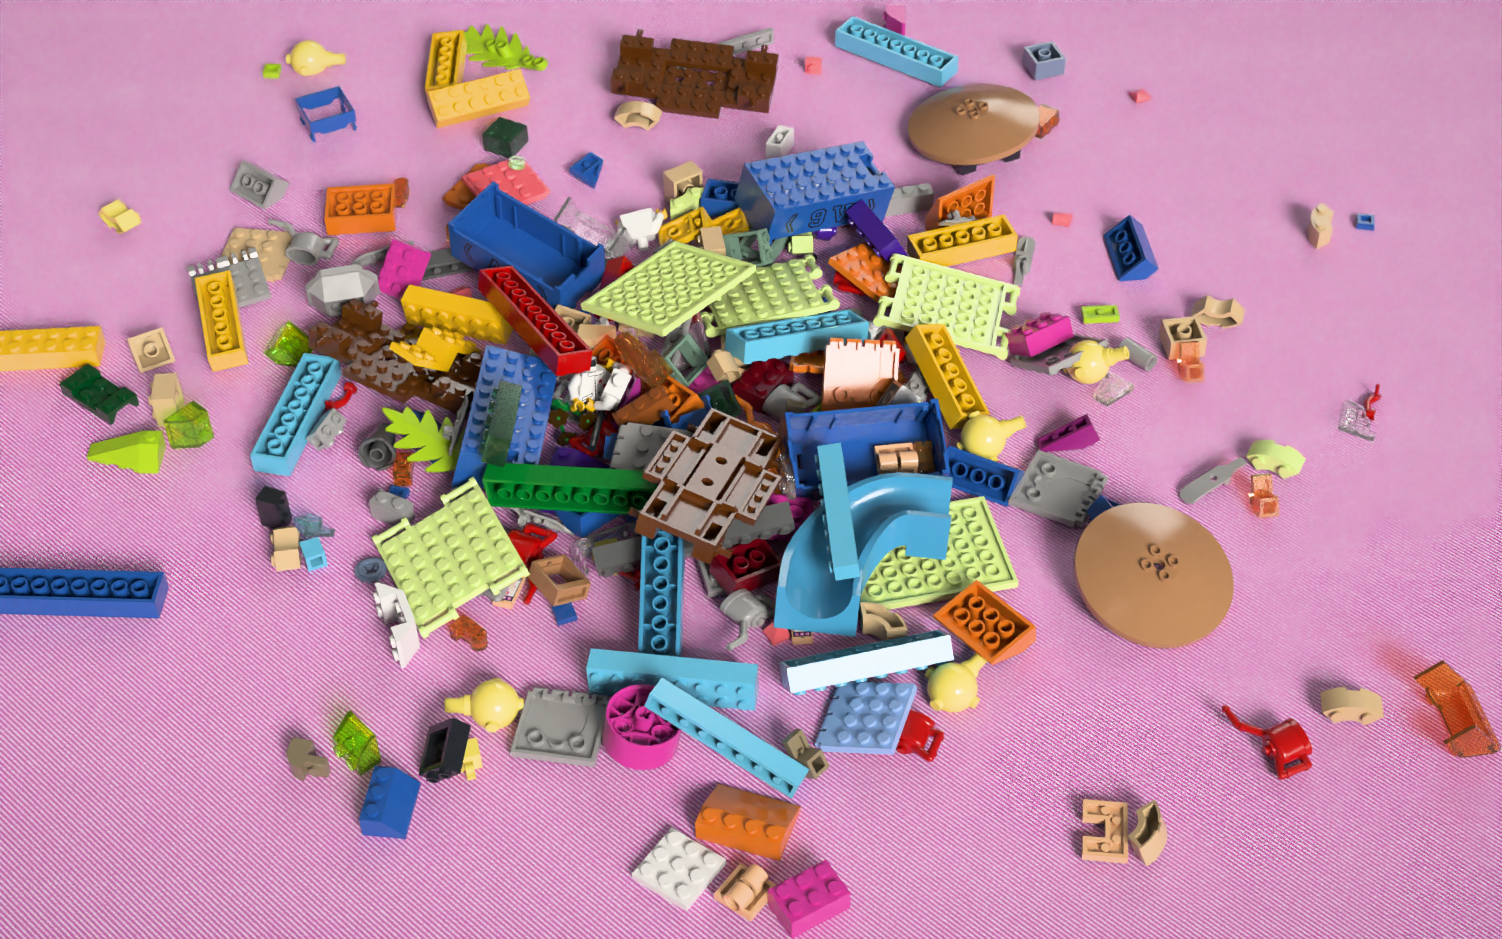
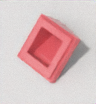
[1129,89,1151,103]
[1052,212,1072,227]
[449,286,473,298]
[763,621,791,646]

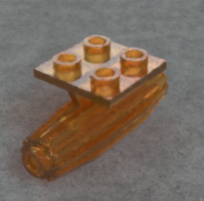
[615,332,674,394]

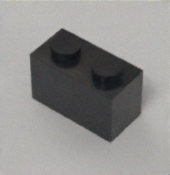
[255,486,292,529]

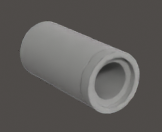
[1118,337,1158,371]

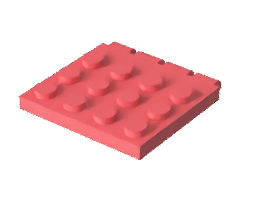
[462,157,550,205]

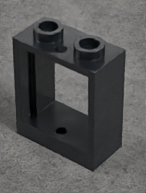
[418,718,471,783]

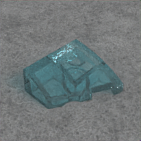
[294,513,335,537]

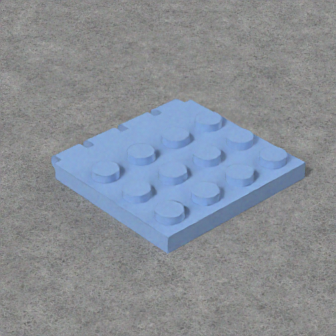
[815,682,917,755]

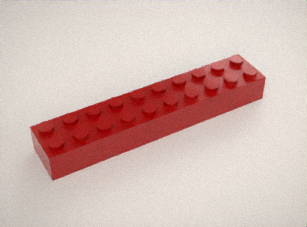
[478,265,592,376]

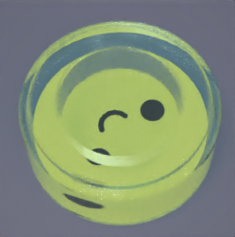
[508,156,526,170]

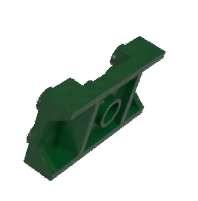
[59,364,139,425]

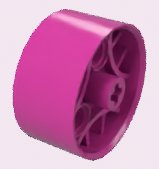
[602,684,681,770]

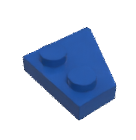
[569,152,603,189]

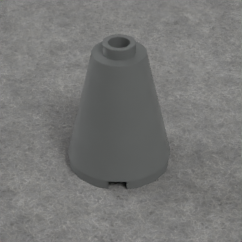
[358,423,397,471]

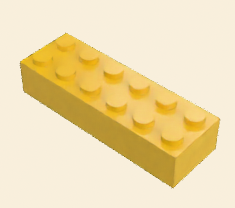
[425,30,467,95]
[427,69,530,128]
[907,214,1018,267]
[195,270,249,372]
[401,285,514,345]
[905,324,990,429]
[0,326,105,371]

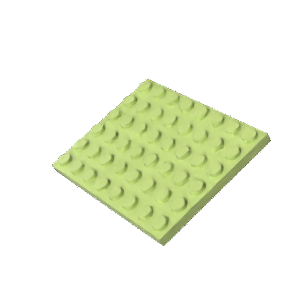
[581,241,756,337]
[859,496,1018,610]

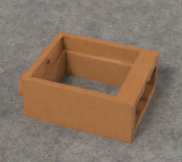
[528,554,591,607]

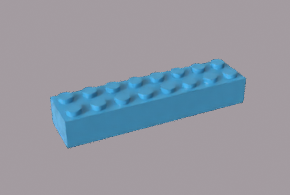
[638,529,685,657]

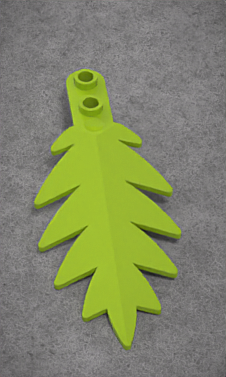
[453,24,548,71]
[382,407,465,472]

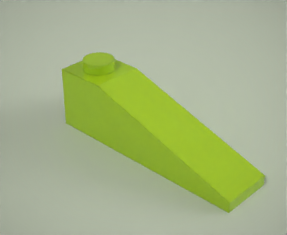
[87,431,166,474]

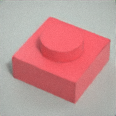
[805,57,822,74]

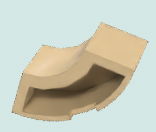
[614,101,662,131]
[1308,203,1334,249]
[1191,295,1245,328]
[706,350,742,385]
[271,525,302,571]
[859,602,908,641]
[1320,687,1384,725]
[1128,800,1167,867]

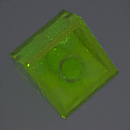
[263,321,313,368]
[163,401,214,449]
[332,710,382,776]

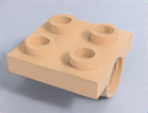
[873,443,918,475]
[714,863,777,922]

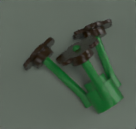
[548,399,596,446]

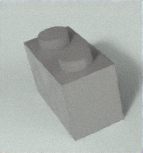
[369,489,415,530]

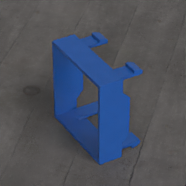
[295,86,357,142]
[651,395,716,430]

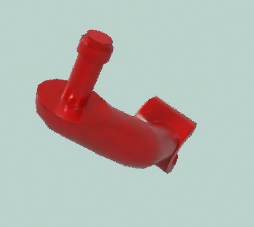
[325,382,357,411]
[1363,384,1382,421]

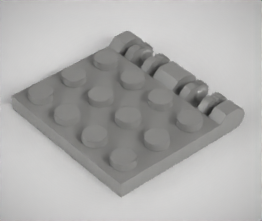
[187,247,272,309]

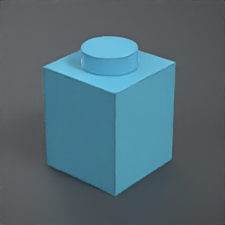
[299,536,328,572]

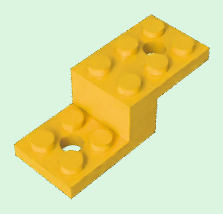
[658,206,749,247]
[389,327,482,372]

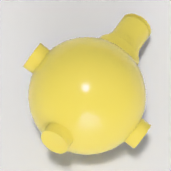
[286,40,346,76]
[1063,340,1129,384]
[957,411,1027,461]
[925,653,986,712]
[445,678,525,732]

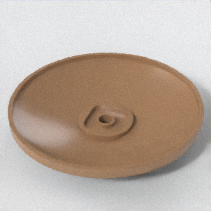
[908,84,1040,165]
[1073,502,1234,649]

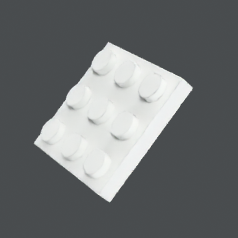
[632,827,726,912]

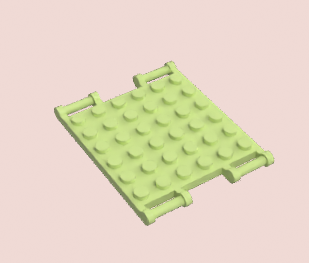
[699,254,840,337]
[873,254,1020,360]
[372,476,530,639]

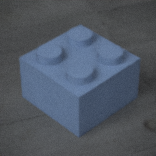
[1022,41,1066,80]

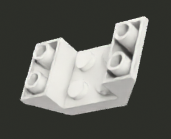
[373,582,420,668]

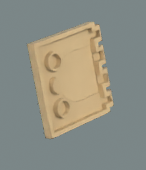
[215,228,293,282]

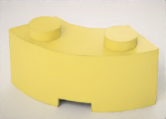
[98,199,141,234]

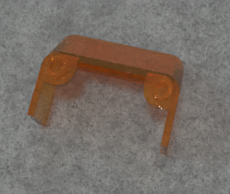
[1414,660,1502,758]

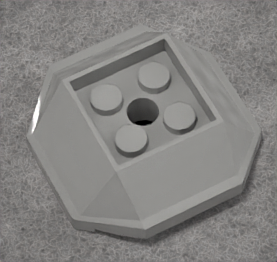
[305,264,381,317]

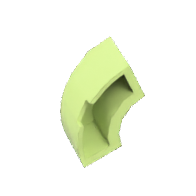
[670,187,704,221]
[788,232,814,255]
[1246,440,1305,479]

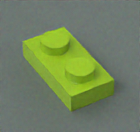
[1081,305,1120,324]

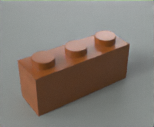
[612,384,676,427]

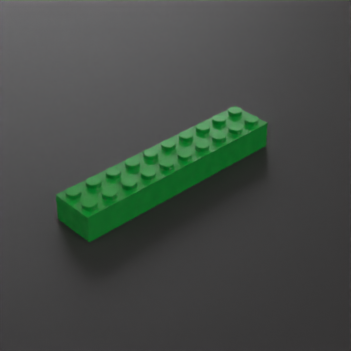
[482,462,658,515]

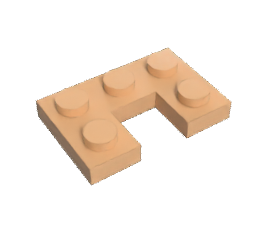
[1082,799,1128,863]

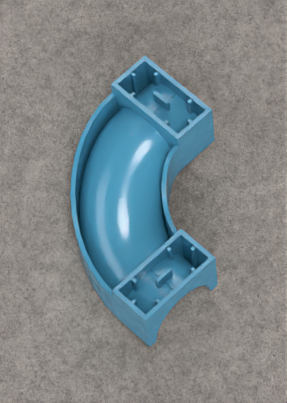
[774,472,953,637]

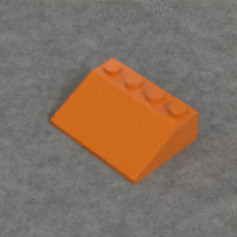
[925,174,995,231]
[324,183,396,235]
[933,580,1036,665]
[695,784,801,861]

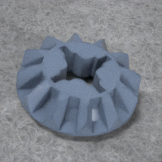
[355,557,387,584]

